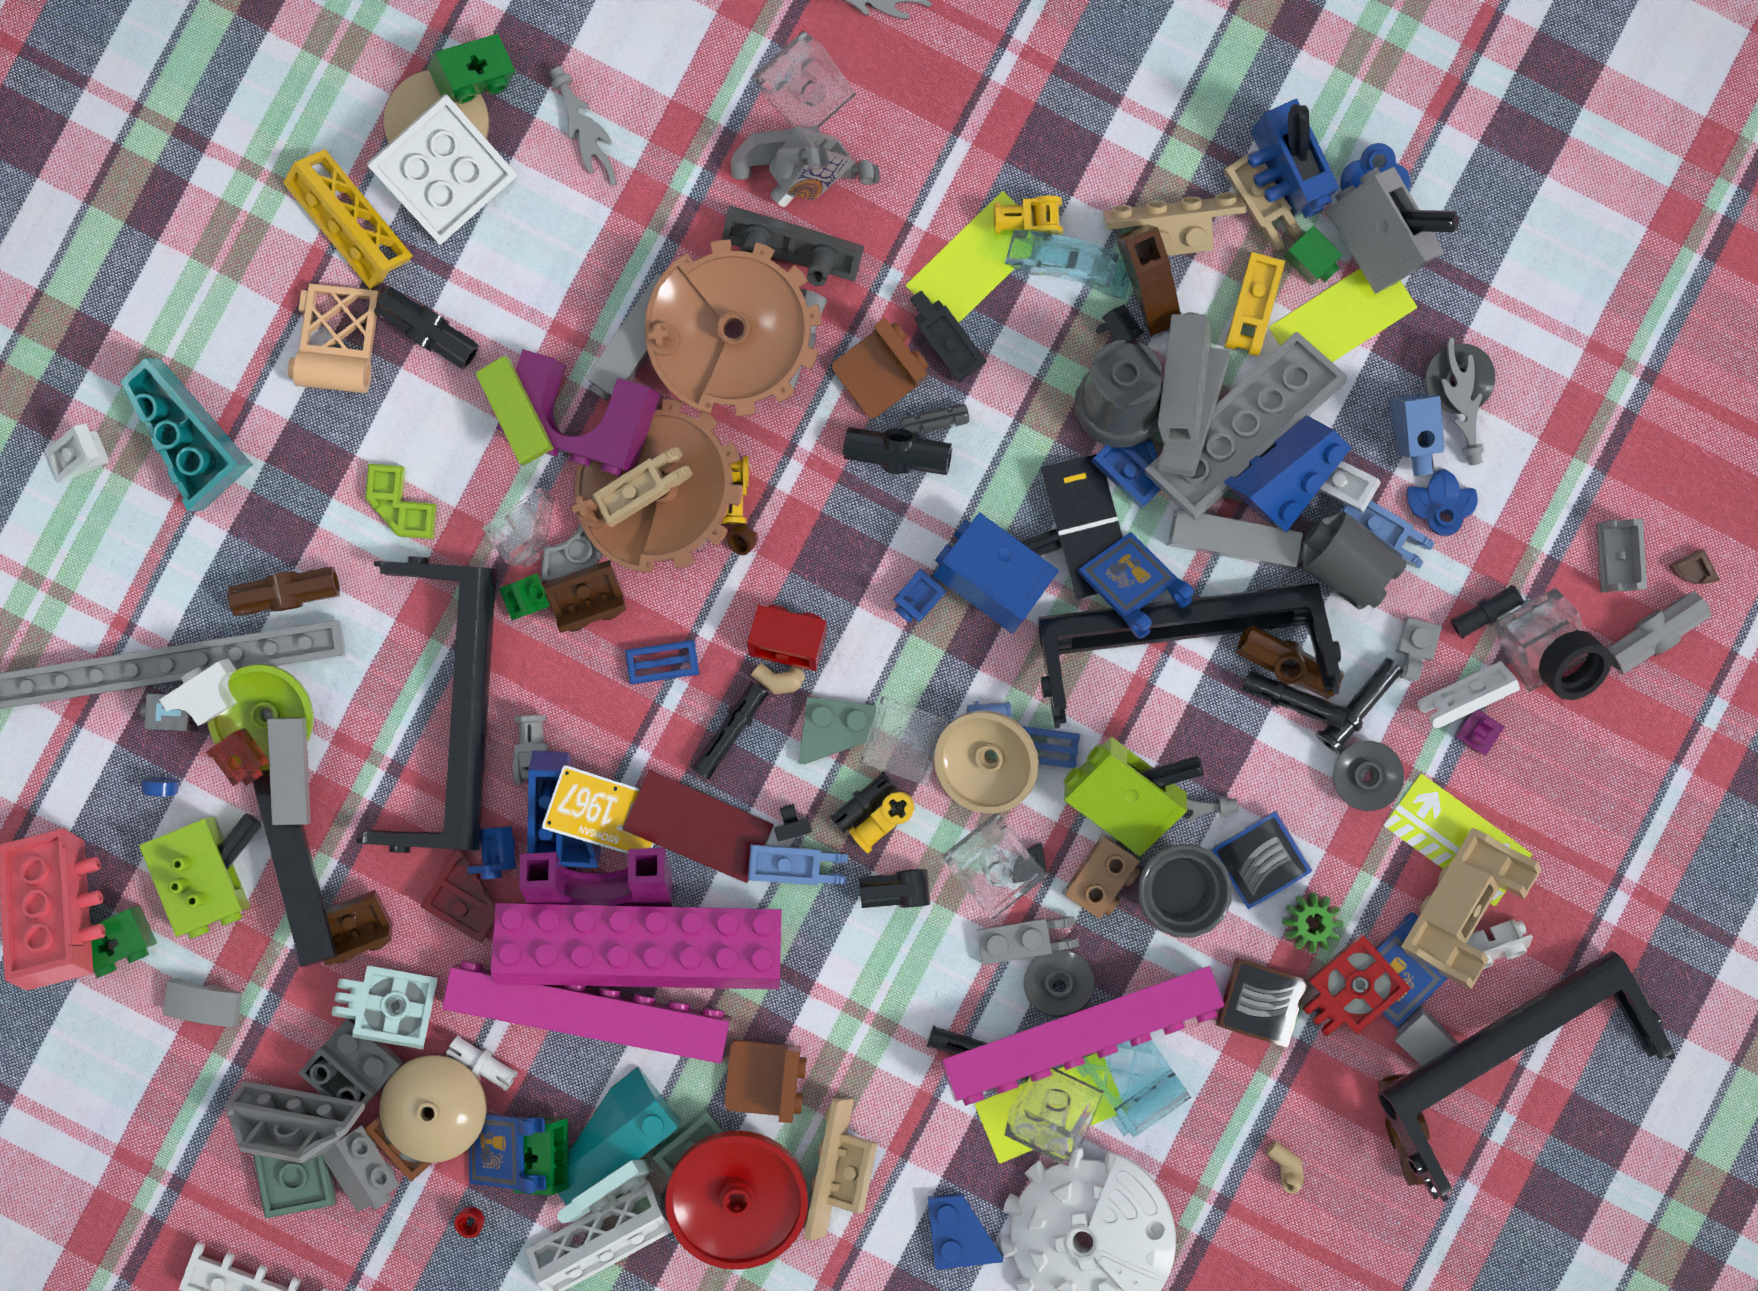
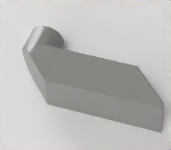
[731,126,820,179]

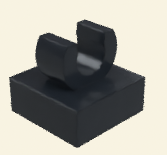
[1096,304,1144,344]
[774,803,813,842]

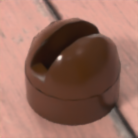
[727,524,758,555]

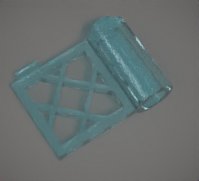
[1076,1040,1192,1138]

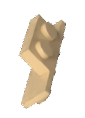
[1103,192,1246,256]
[804,1097,878,1240]

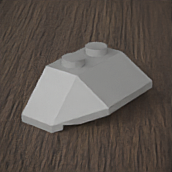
[224,1081,365,1163]

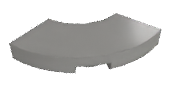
[540,522,604,582]

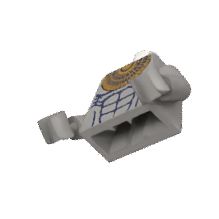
[769,126,880,207]

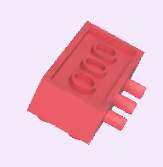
[0,828,106,991]

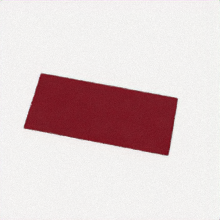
[623,770,774,883]

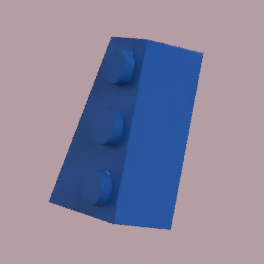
[1224,415,1351,532]
[527,750,601,868]

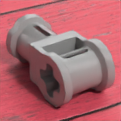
[513,715,550,785]

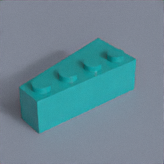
[120,358,253,511]

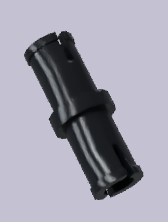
[1450,585,1524,639]
[829,771,897,834]

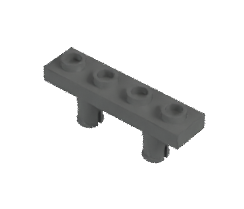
[722,206,865,286]

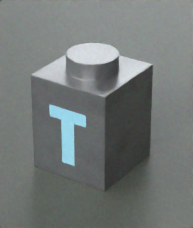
[140,694,197,731]

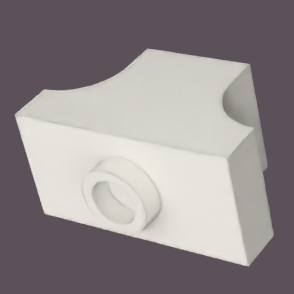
[159,658,237,726]

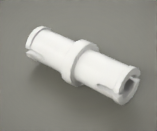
[446,1035,518,1091]

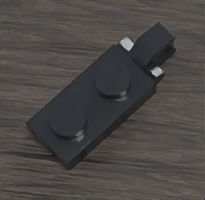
[910,290,987,383]

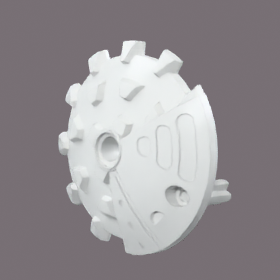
[1000,1148,1176,1291]

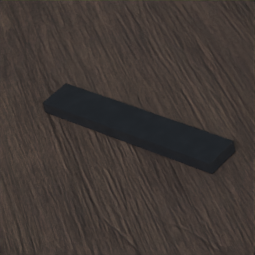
[249,769,338,967]

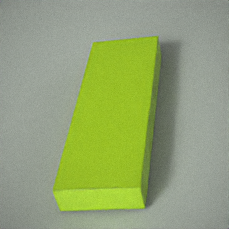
[475,355,554,466]

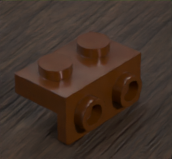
[544,560,626,633]
[324,890,393,966]

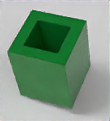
[1283,225,1343,285]

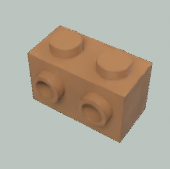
[1062,835,1140,919]

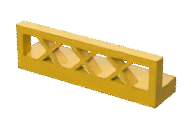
[283,149,413,290]

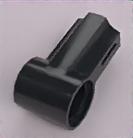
[859,869,930,908]

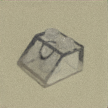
[751,31,856,129]
[482,487,555,568]
[1495,588,1588,692]
[943,813,1048,919]
[1005,1067,1104,1166]

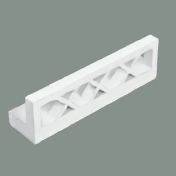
[526,1182,672,1291]

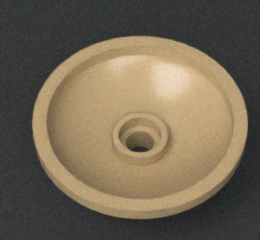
[384,70,489,143]
[934,710,1039,814]
[379,1055,487,1163]

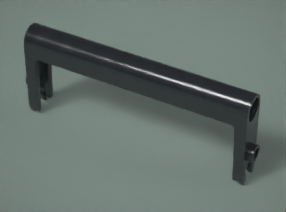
[356,556,497,853]
[1038,583,1341,729]
[1378,951,1676,1202]

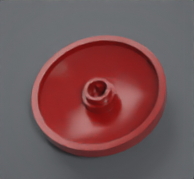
[665,1130,808,1270]

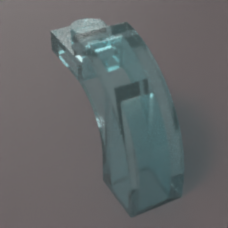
[1005,230,1130,299]

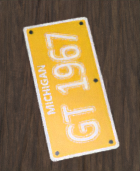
[542,765,654,854]

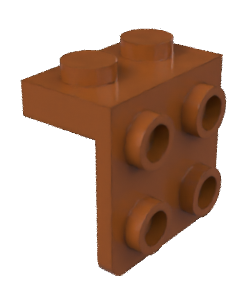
[832,318,929,419]
[724,1040,807,1124]

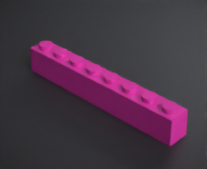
[442,960,731,1064]
[941,966,1225,1106]

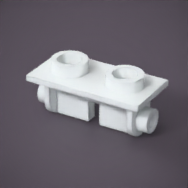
[1466,919,1533,970]

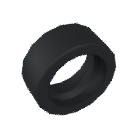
[1538,630,1612,700]

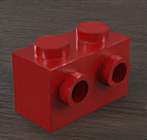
[747,605,827,672]

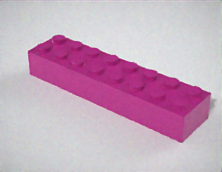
[491,903,782,990]

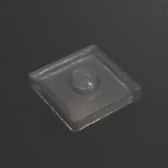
[859,696,949,786]

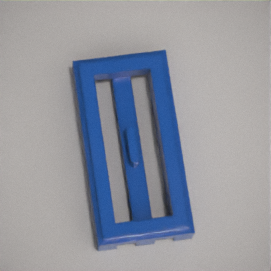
[625,640,700,685]
[1022,726,1080,768]

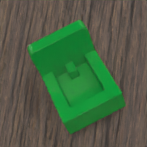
[499,573,550,621]

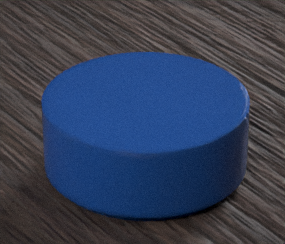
[141,777,178,797]

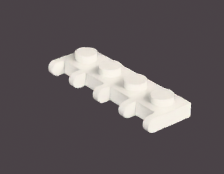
[179,1241,331,1291]

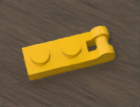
[1224,252,1285,357]

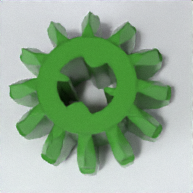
[1281,892,1343,953]

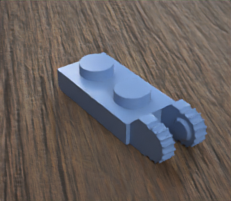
[1338,501,1435,569]
[748,844,849,885]

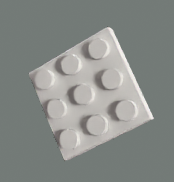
[367,93,518,245]

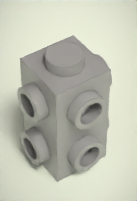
[321,1125,400,1212]

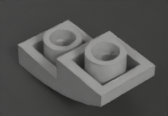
[163,978,242,1027]

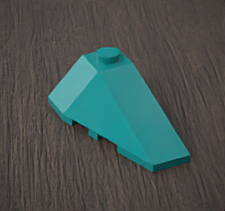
[558,1066,681,1205]

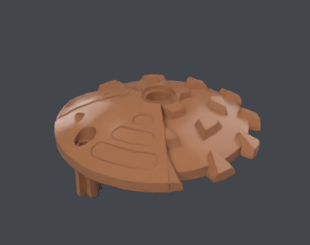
[645,239,822,417]
[572,399,743,573]

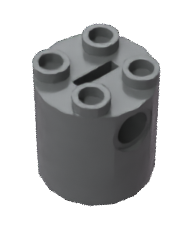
[1301,511,1407,610]

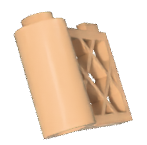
[288,283,380,393]

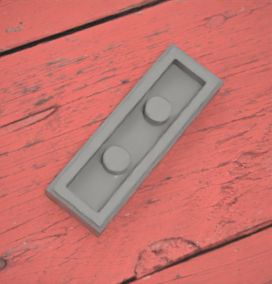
[267,717,311,825]

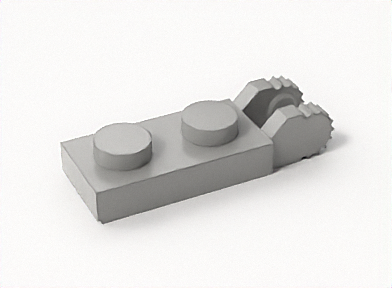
[977,916,1079,965]

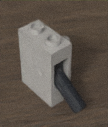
[1326,167,1460,294]

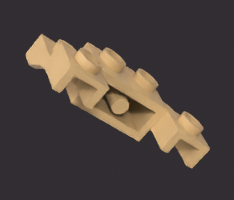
[1401,828,1542,990]

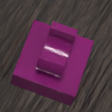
[1453,710,1505,756]

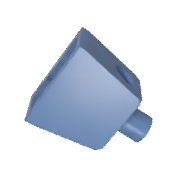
[1389,393,1445,476]

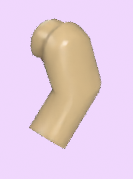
[751,663,805,694]
[1266,1140,1304,1194]

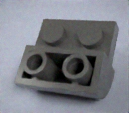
[298,1019,404,1106]

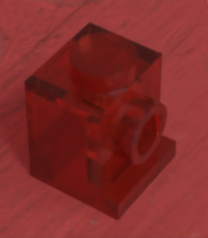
[206,728,269,787]

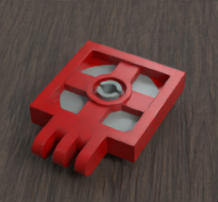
[1302,933,1411,1036]

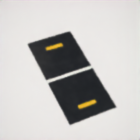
[1040,454,1123,599]

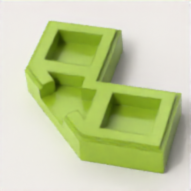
[365,464,437,540]

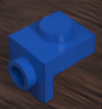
[893,568,947,623]
[467,826,516,880]

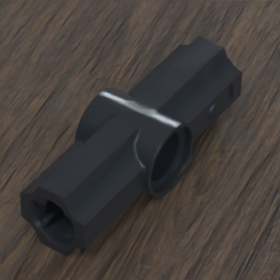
[374,286,480,370]
[843,427,953,475]

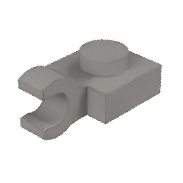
[1396,617,1442,682]

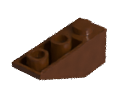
[1115,224,1181,336]

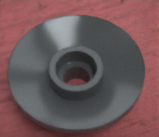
[1425,343,1495,414]
[1333,741,1404,811]
[1024,950,1094,1017]

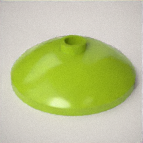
[208,664,314,770]

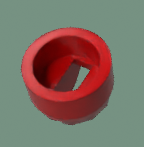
[454,1206,485,1238]

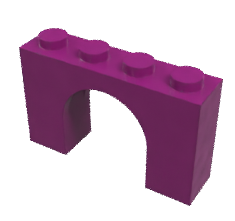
[496,349,661,477]
[519,848,673,907]

